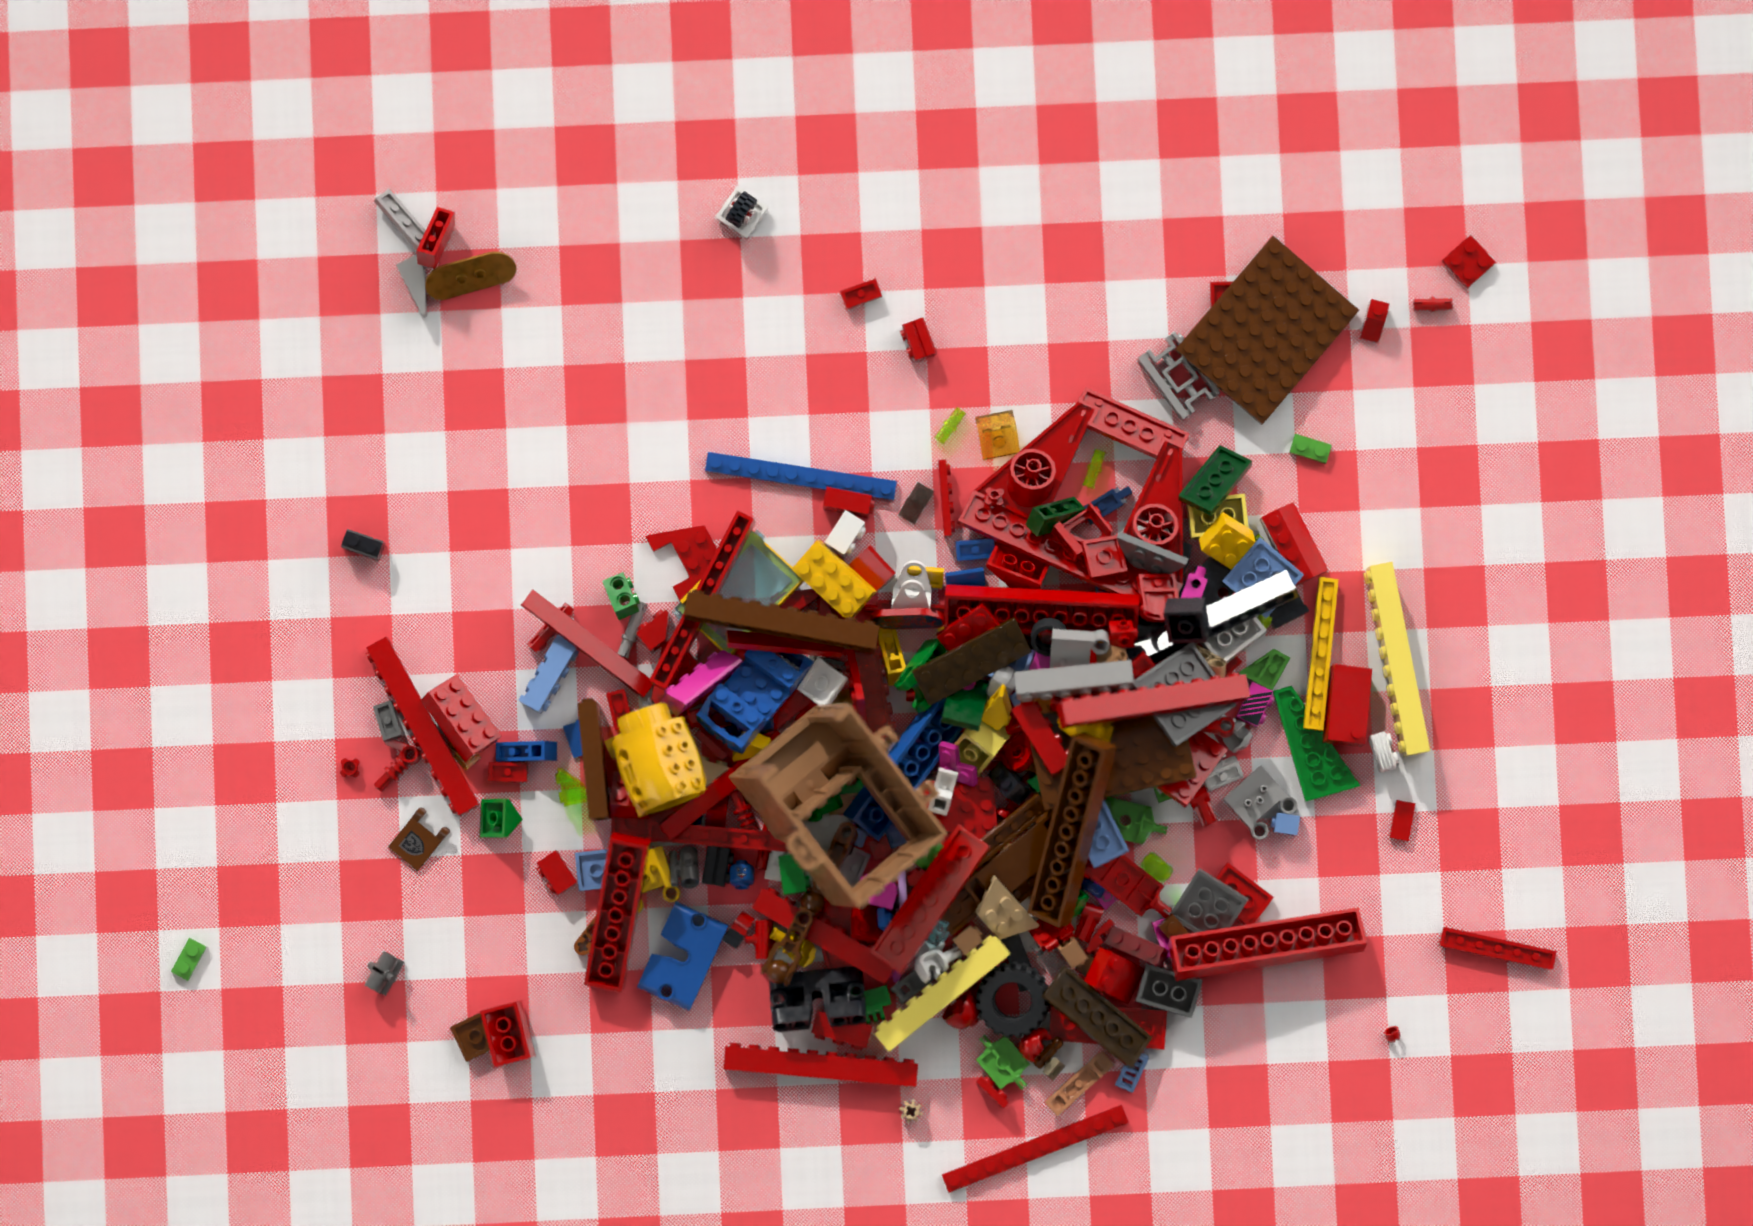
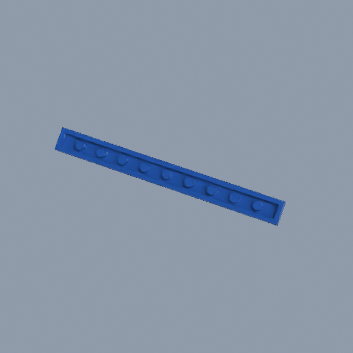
[705,452,897,501]

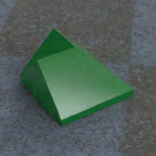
[480,799,523,838]

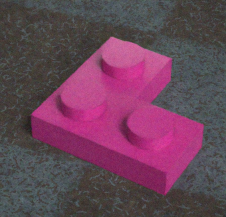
[938,741,978,787]

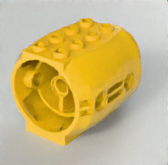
[612,703,707,817]

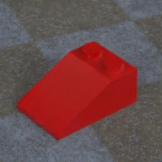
[986,542,1050,589]
[1084,947,1144,1004]

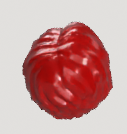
[1019,1028,1052,1062]

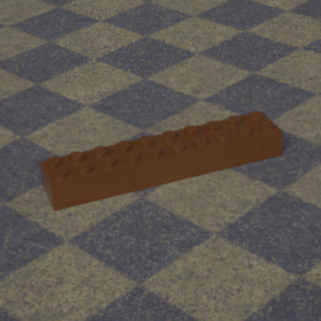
[684,590,880,654]
[1027,732,1117,928]

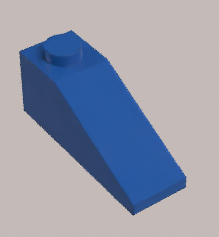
[496,741,557,762]

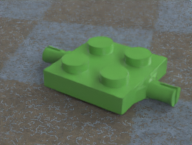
[976,1034,1030,1090]

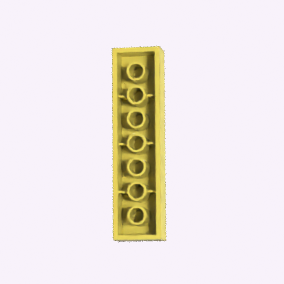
[875,935,1011,1052]

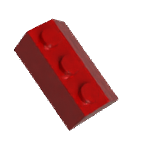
[480,1000,536,1067]

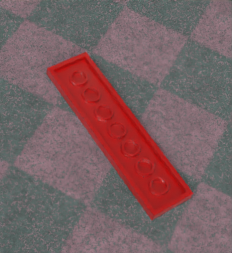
[870,824,991,975]

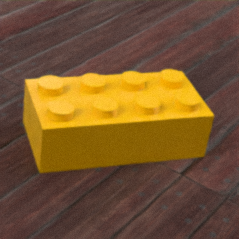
[791,540,877,618]

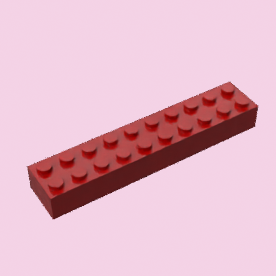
[944,585,1139,640]
[1168,907,1367,981]

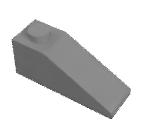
[396,255,428,318]

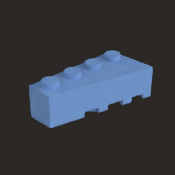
[518,635,579,714]

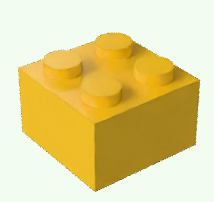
[1199,512,1256,570]

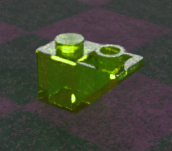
[555,768,587,807]

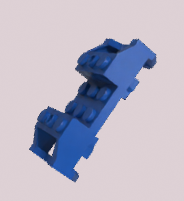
[696,650,814,754]

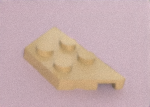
[975,875,1039,939]

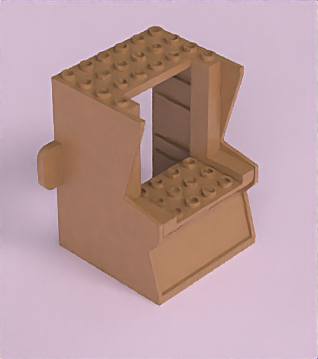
[729,704,947,908]

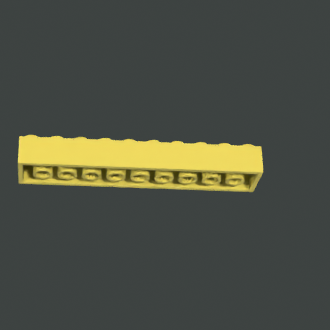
[1364,562,1430,757]

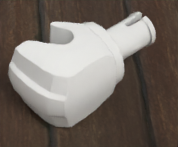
[914,946,962,984]

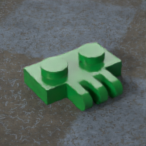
[854,985,891,1024]

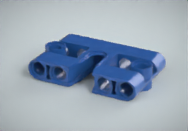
[637,901,728,1011]

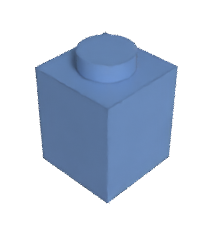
[1270,813,1300,836]

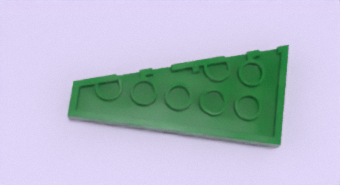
[1273,686,1361,802]

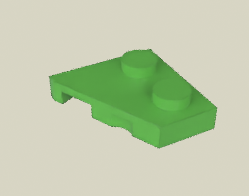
[1239,649,1290,691]

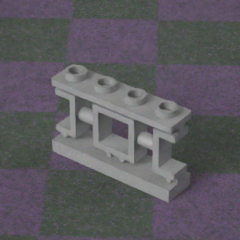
[1137,331,1220,421]

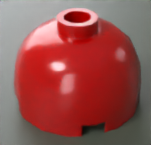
[942,991,980,1030]

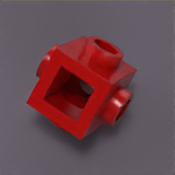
[1108,620,1137,649]

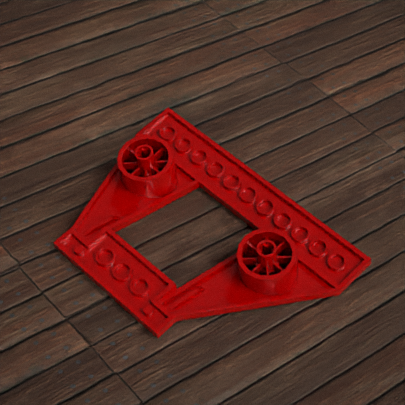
[957,387,1190,606]

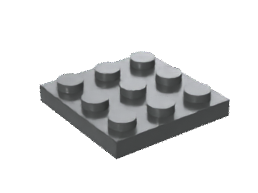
[1169,868,1248,933]

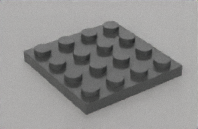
[1133,643,1236,747]

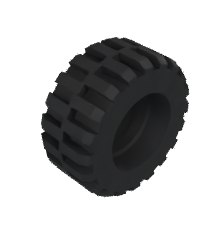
[976,961,1050,1038]

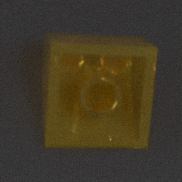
[975,410,1020,460]

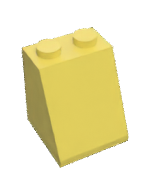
[954,721,1010,777]

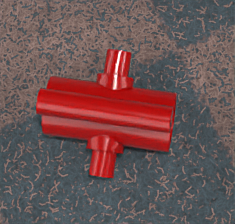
[745,920,776,959]

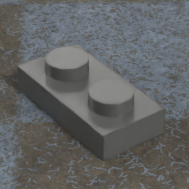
[373,700,403,743]

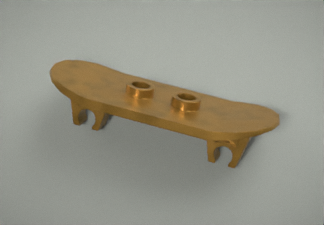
[425,251,517,300]

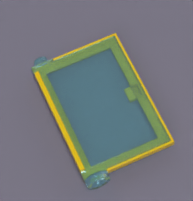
[672,530,804,655]

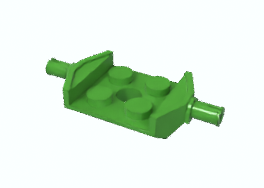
[1105,797,1168,845]

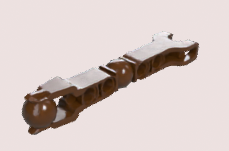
[761,822,858,987]

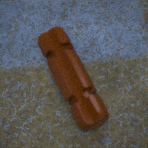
[1033,1036,1064,1069]

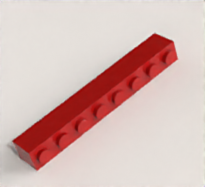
[752,887,895,985]

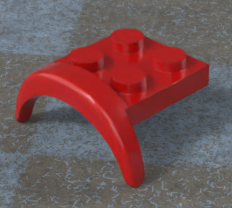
[1136,574,1179,622]

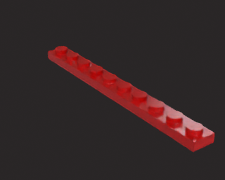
[941,1104,1129,1193]

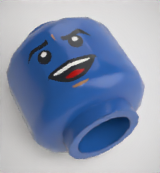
[729,860,754,890]

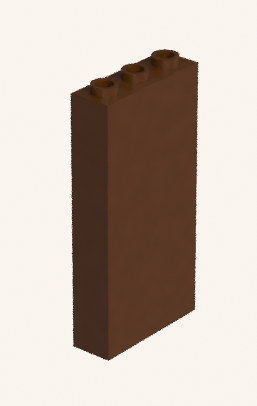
[577,698,611,821]

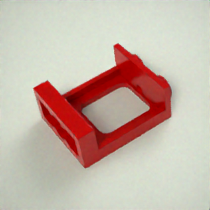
[1052,502,1113,562]

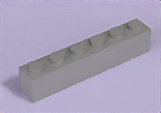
[1014,660,1134,702]

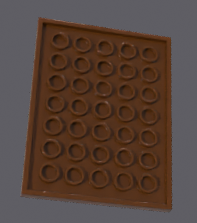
[1175,235,1359,425]
[1020,688,1197,811]

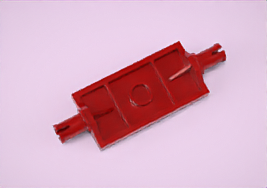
[1084,854,1172,918]

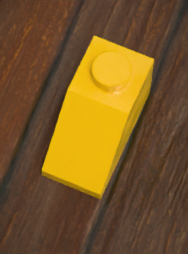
[981,684,1012,731]

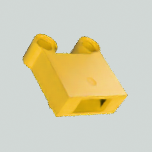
[638,846,681,914]

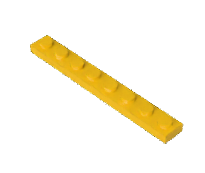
[1303,577,1339,731]

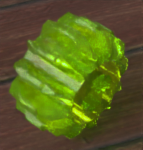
[1141,852,1173,883]

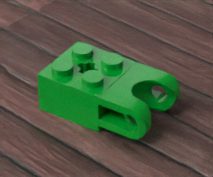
[894,638,948,713]

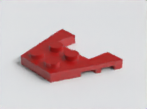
[645,525,717,600]

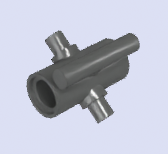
[669,846,699,888]
[365,951,404,996]

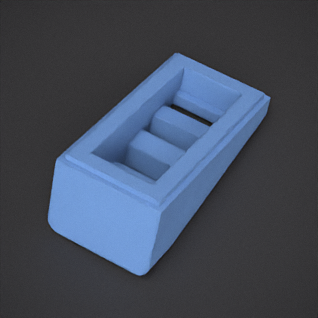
[1115,1053,1149,1093]

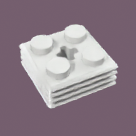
[1368,731,1399,773]

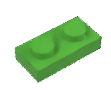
[1289,434,1332,464]
[171,938,207,981]

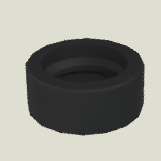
[1031,618,1067,656]

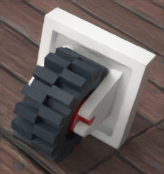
[716,186,768,239]

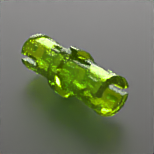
[934,407,966,445]
[1082,449,1106,489]

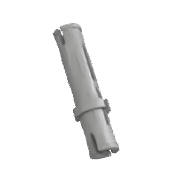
[617,601,648,658]

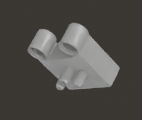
[1050,629,1109,668]
[1222,766,1297,840]

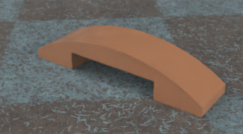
[1045,1051,1114,1117]

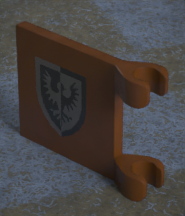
[388,807,450,871]

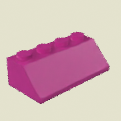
[662,650,742,717]

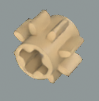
[899,1099,923,1123]

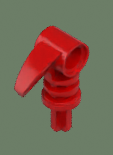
[374,740,421,792]
[730,790,760,830]

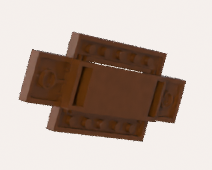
[940,793,1054,936]

